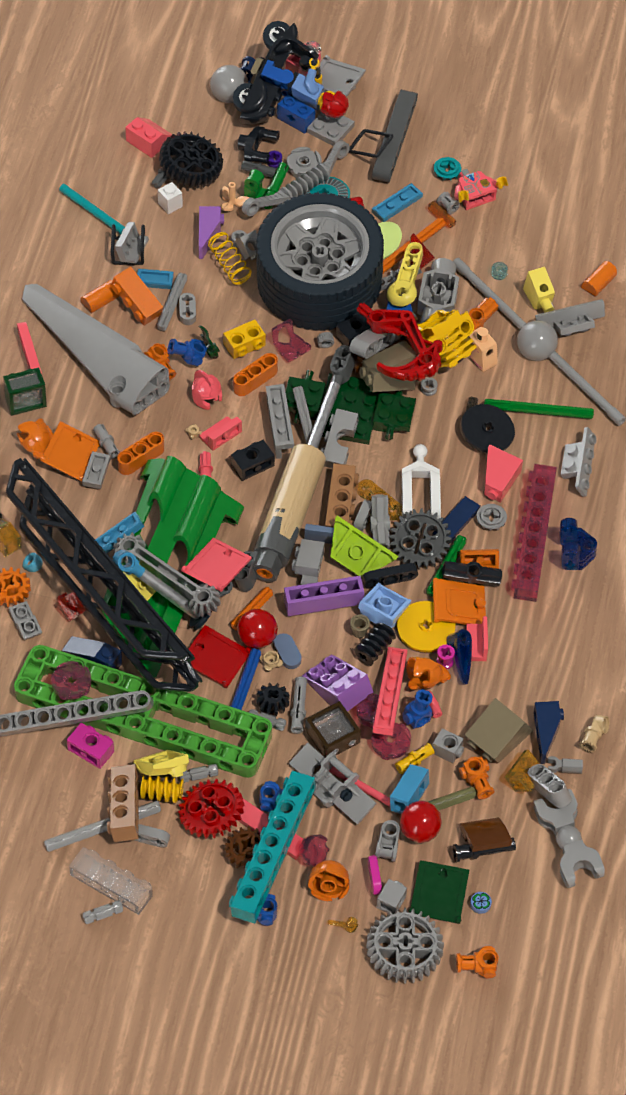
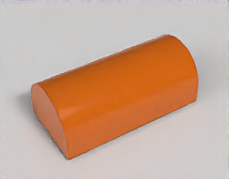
[581,261,617,297]
[81,280,120,313]
[459,549,499,569]

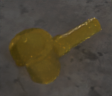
[328,917,358,933]

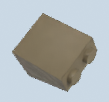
[359,341,418,392]
[465,698,533,763]

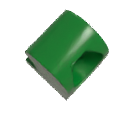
[244,169,266,199]

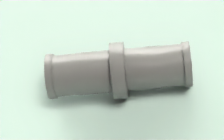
[93,424,120,459]

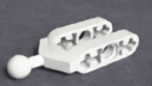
[402,444,441,519]

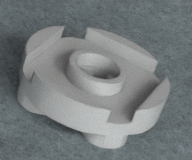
[287,147,322,178]

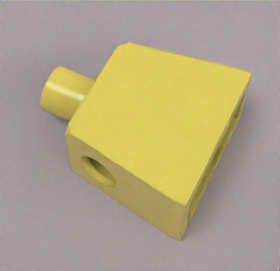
[523,267,555,313]

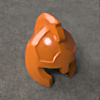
[17,418,53,459]
[406,657,451,690]

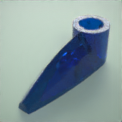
[447,629,472,685]

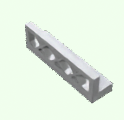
[266,384,294,459]

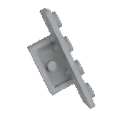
[535,299,605,336]
[561,427,596,497]

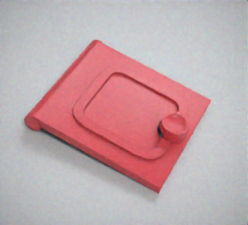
[181,537,252,592]

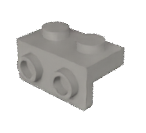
[115,222,149,263]

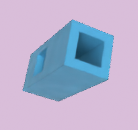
[390,764,430,814]

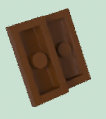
[459,817,512,852]

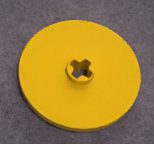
[397,601,455,652]

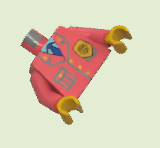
[454,169,508,210]

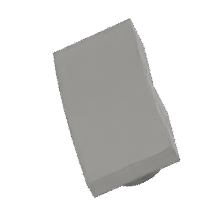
[9,601,42,640]

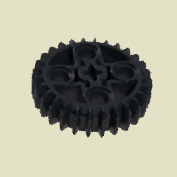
[159,131,223,189]

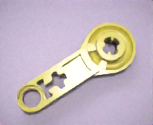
[387,242,423,306]

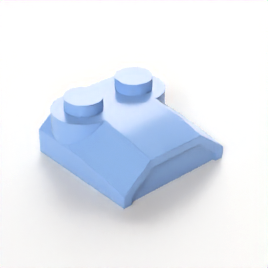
[358,582,412,628]

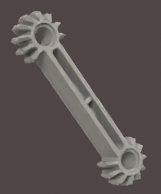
[113,532,221,617]

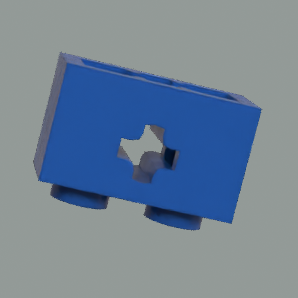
[277,94,315,134]

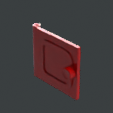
[189,625,251,688]

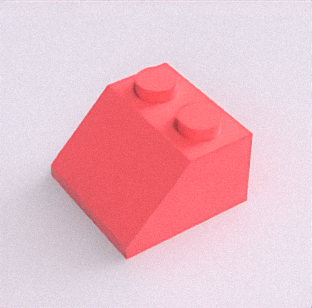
[125,117,172,158]

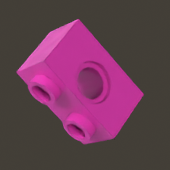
[67,723,114,769]

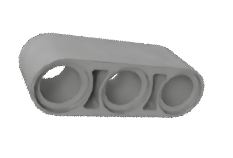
[528,764,572,808]

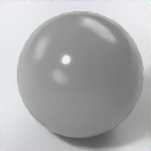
[210,65,248,103]
[517,320,558,361]

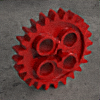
[178,779,245,839]

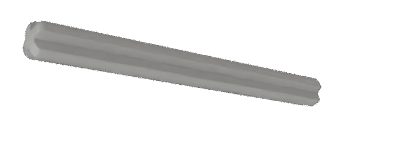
[44,801,161,852]

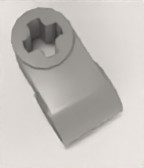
[375,820,400,862]

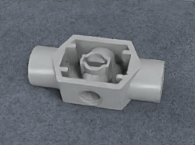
[417,258,459,324]

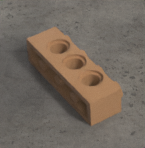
[325,463,359,528]
[107,764,139,842]

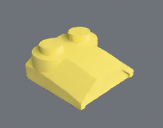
[133,750,189,777]

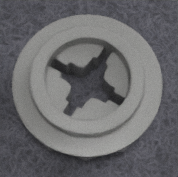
[476,504,507,531]

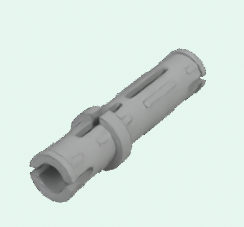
[290,677,307,734]

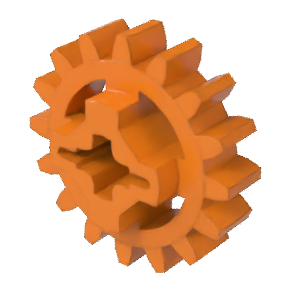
[0,567,31,607]

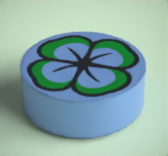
[470,892,492,914]

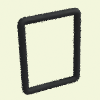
[349,129,393,158]

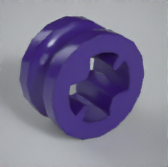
[267,151,282,168]

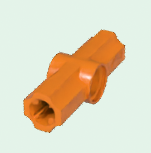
[469,297,499,331]

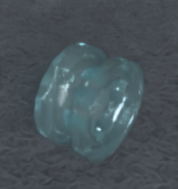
[491,262,508,280]

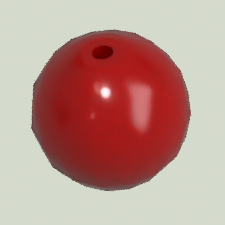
[237,609,278,649]
[400,801,442,843]

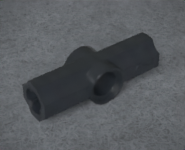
[442,561,502,587]

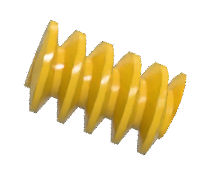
[140,774,184,804]

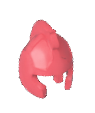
[191,370,222,410]

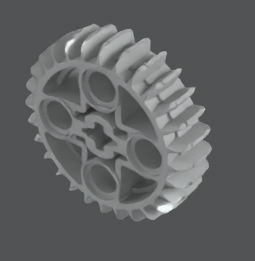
[366,908,444,984]

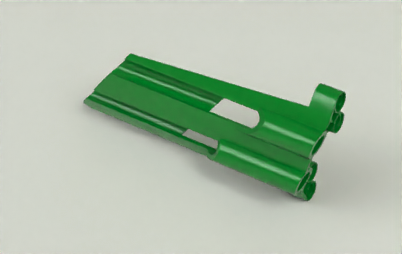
[101,456,244,678]

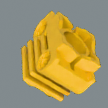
[417,310,476,368]

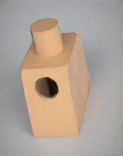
[467,327,498,372]

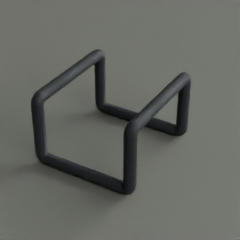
[111,224,145,265]

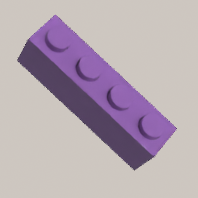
[284,576,364,616]

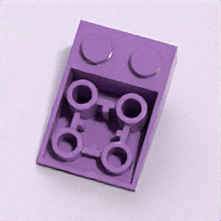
[302,654,373,712]

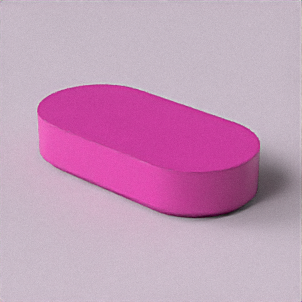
[368,855,382,895]

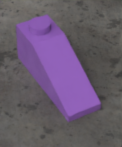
[199,206,224,259]

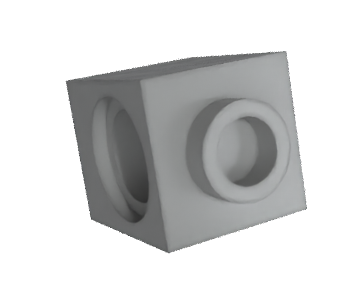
[235,230,257,260]
[433,728,465,763]
[376,879,407,914]

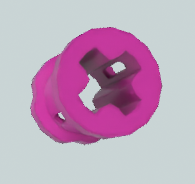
[436,645,455,669]

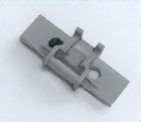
[289,742,377,825]

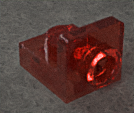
[54,592,86,622]

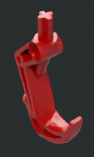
[356,303,443,381]

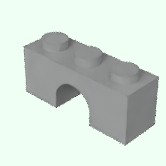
[321,409,359,468]

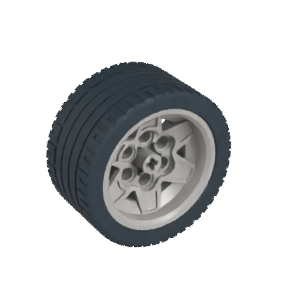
[256,192,384,331]

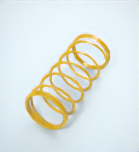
[208,232,252,285]

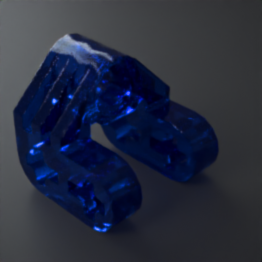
[559,518,597,570]

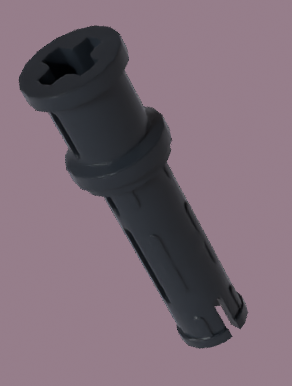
[452,837,516,862]

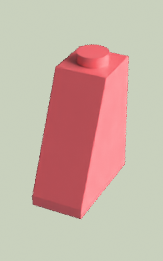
[484,445,523,503]

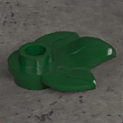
[198,325,220,359]

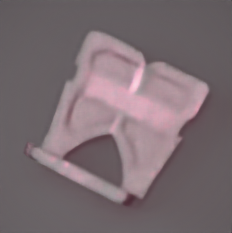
[271,319,311,362]

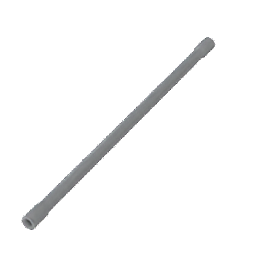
[453,258,626,426]

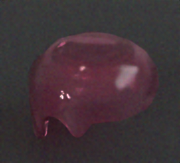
[299,834,330,866]

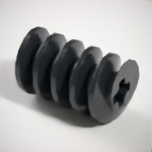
[355,623,396,666]

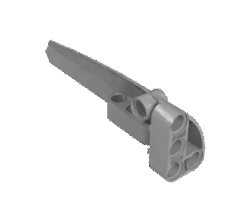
[22,284,170,415]

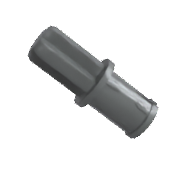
[241,160,277,179]
[152,168,171,188]

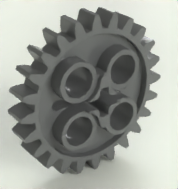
[389,508,452,570]

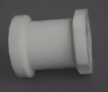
[437,192,460,215]

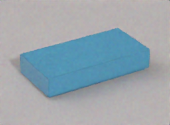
[137,269,174,290]

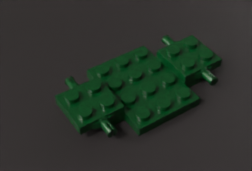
[285,370,416,445]

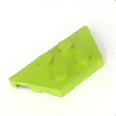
[330,515,399,579]

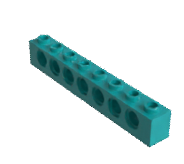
[229,771,316,924]

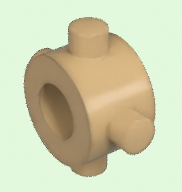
[185,424,202,439]

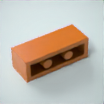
[111,266,164,326]

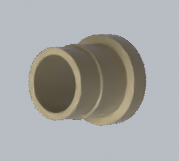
[350,614,370,638]

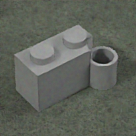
[292,539,325,585]

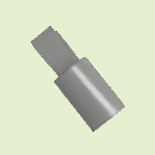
[548,756,583,774]

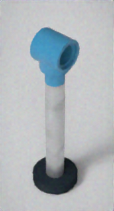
[113,550,212,630]

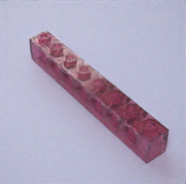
[511,464,557,602]

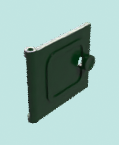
[408,860,470,924]

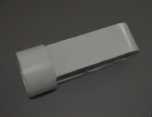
[349,328,402,359]

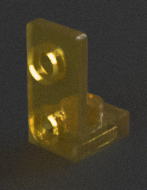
[504,750,539,792]

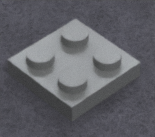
[307,113,355,146]

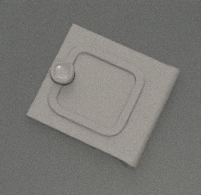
[320,55,366,97]

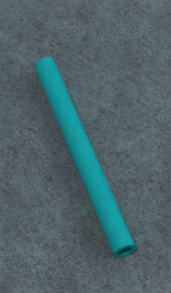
[59,184,125,235]

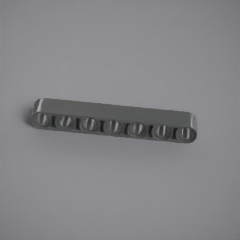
[372,89,418,183]

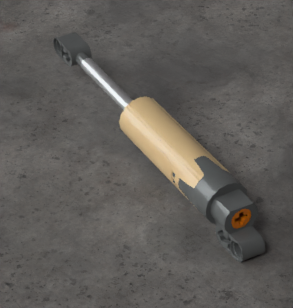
[234,345,355,592]

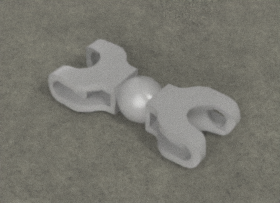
[534,789,605,888]

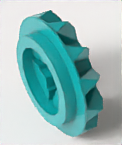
[434,157,462,181]

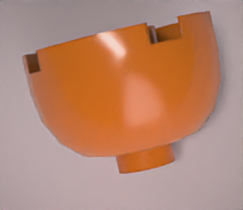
[308,860,350,901]

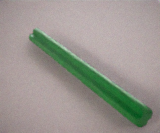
[484,399,594,419]

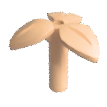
[221,182,249,211]

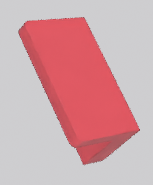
[200,416,242,451]
[466,616,488,661]

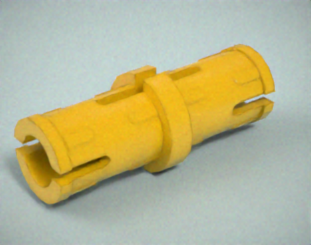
[395,743,435,774]

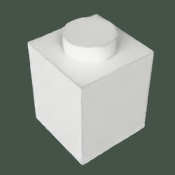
[158,182,183,214]

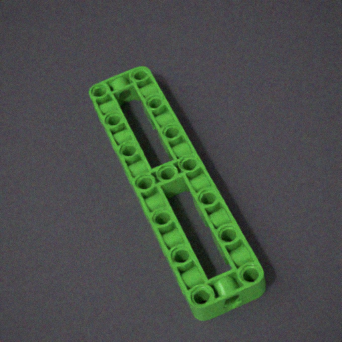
[14,645,272,778]

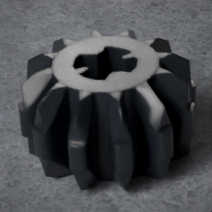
[256,682,290,716]

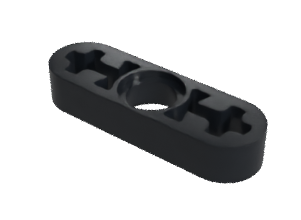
[362,563,418,588]

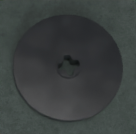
[460,404,515,453]

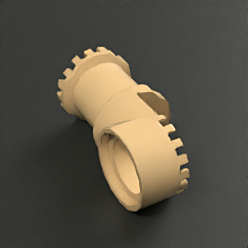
[579,715,610,753]

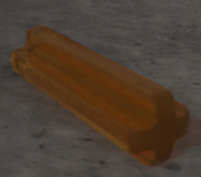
[428,201,456,228]

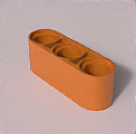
[233,353,278,396]
[117,432,164,475]

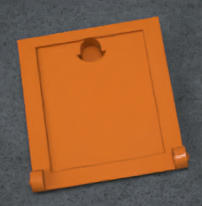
[40,421,100,482]
[433,578,486,625]

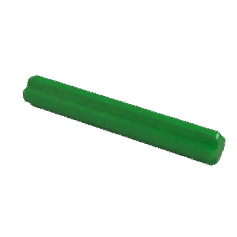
[427,535,467,597]

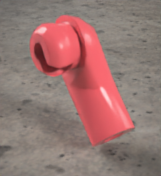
[426,690,442,718]

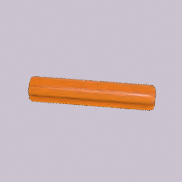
[230,587,273,631]

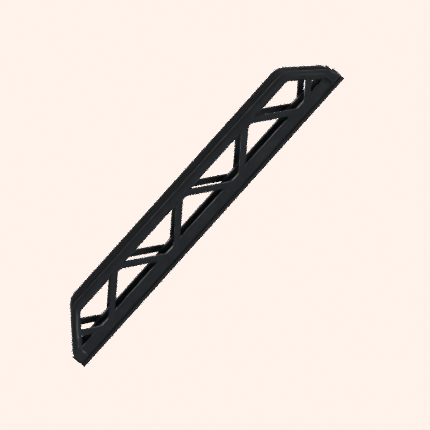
[6,458,203,692]

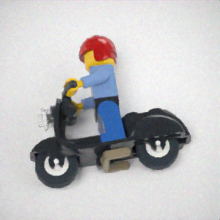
[233,21,349,124]

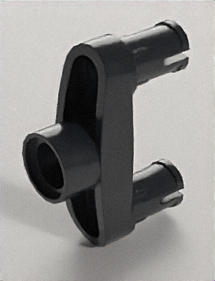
[238,126,280,163]

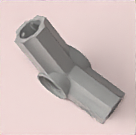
[370,494,390,550]

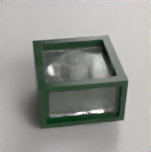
[3,368,47,416]

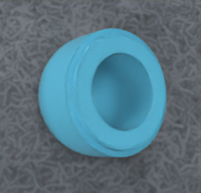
[23,553,43,572]

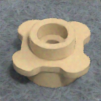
[260,651,283,671]

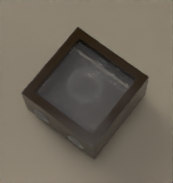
[305,701,361,758]

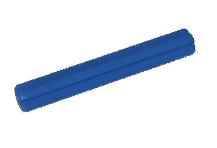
[231,648,261,710]

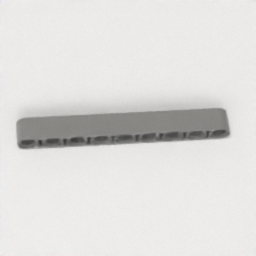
[0,690,154,737]

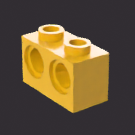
[223,319,266,359]

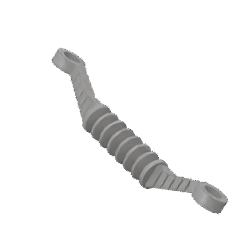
[242,140,350,216]

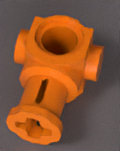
[144,343,177,381]
[459,756,495,799]
[456,946,499,978]

